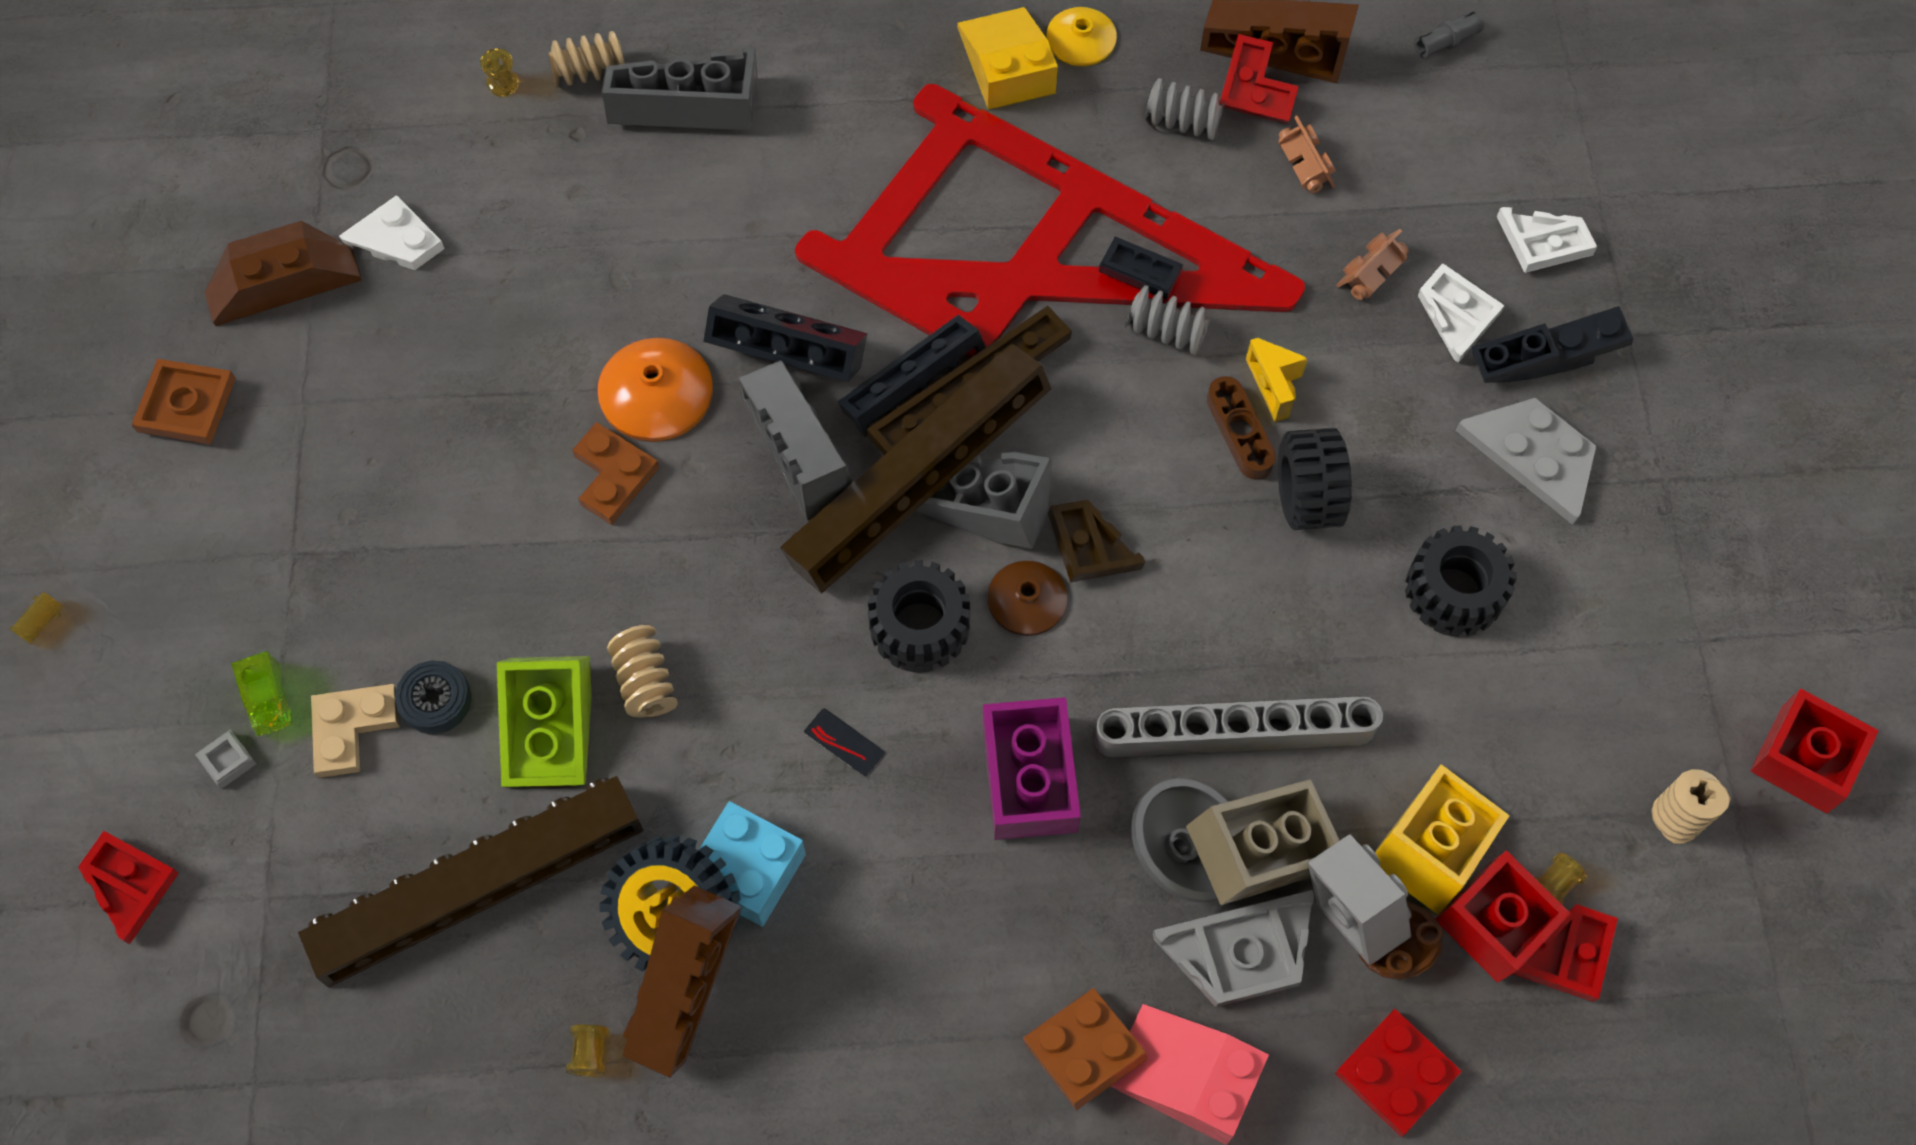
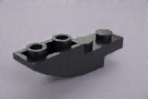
[1471,306,1633,383]

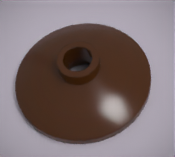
[988,561,1067,636]

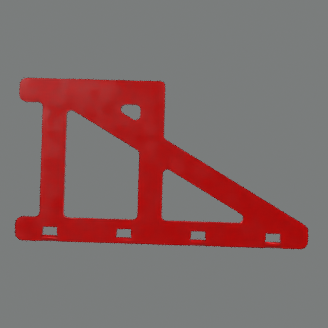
[795,84,1305,358]

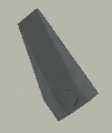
[916,452,1052,549]

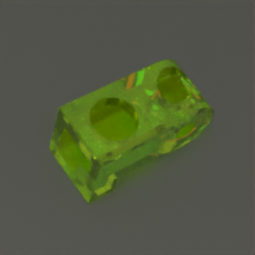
[231,651,293,737]

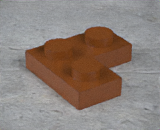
[572,422,660,525]

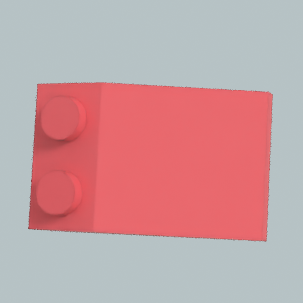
[1110,1004,1269,1145]

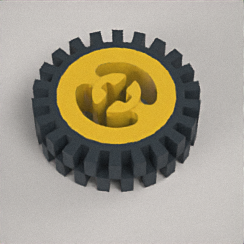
[599,835,741,972]

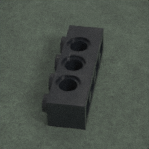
[703,294,868,382]

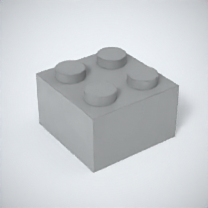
[1308,834,1411,966]

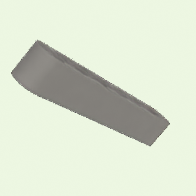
[1094,697,1383,757]

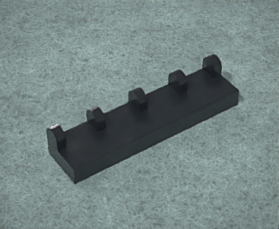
[837,315,986,437]

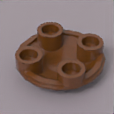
[1358,899,1443,980]

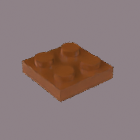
[132,358,236,445]
[1023,988,1147,1111]

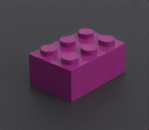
[982,697,1081,840]

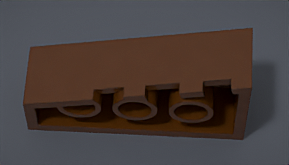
[1200,0,1359,84]
[623,885,742,1078]

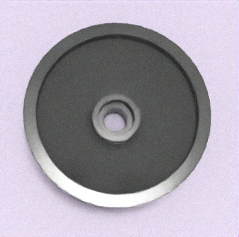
[1131,778,1228,902]

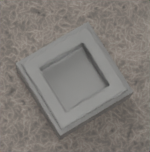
[195,729,257,789]

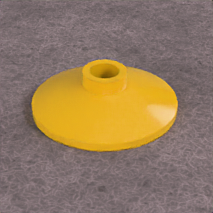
[1046,7,1117,66]

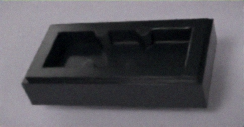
[1099,236,1184,300]

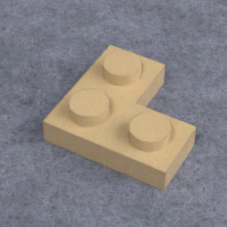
[311,684,400,778]

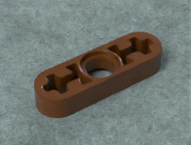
[1207,376,1276,480]

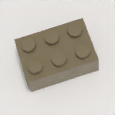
[1186,779,1340,905]

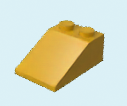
[957,7,1058,110]
[1375,764,1510,915]

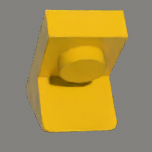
[1246,338,1308,422]

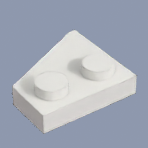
[339,195,444,270]
[1497,207,1597,273]
[1418,263,1504,363]

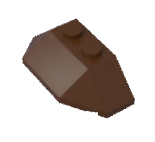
[204,221,362,326]

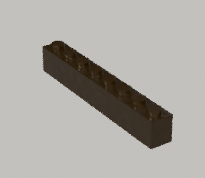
[780,344,1052,594]
[298,776,644,988]

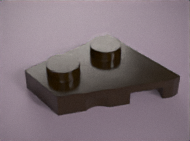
[1048,499,1146,583]

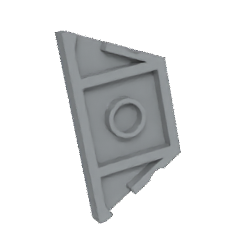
[1455,398,1596,525]
[1153,890,1314,1007]

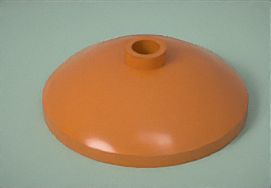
[598,338,713,442]

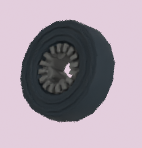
[395,660,472,734]

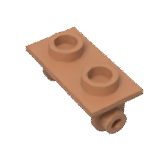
[1278,116,1336,194]
[1336,229,1409,300]

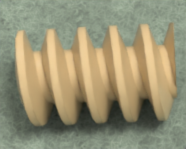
[549,31,625,88]
[607,625,678,718]
[1651,769,1731,844]

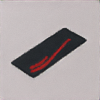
[804,708,884,776]

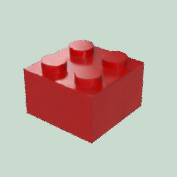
[1750,688,1879,814]
[1435,850,1571,983]

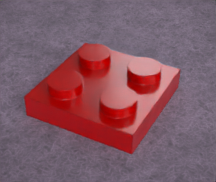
[1334,1008,1462,1137]

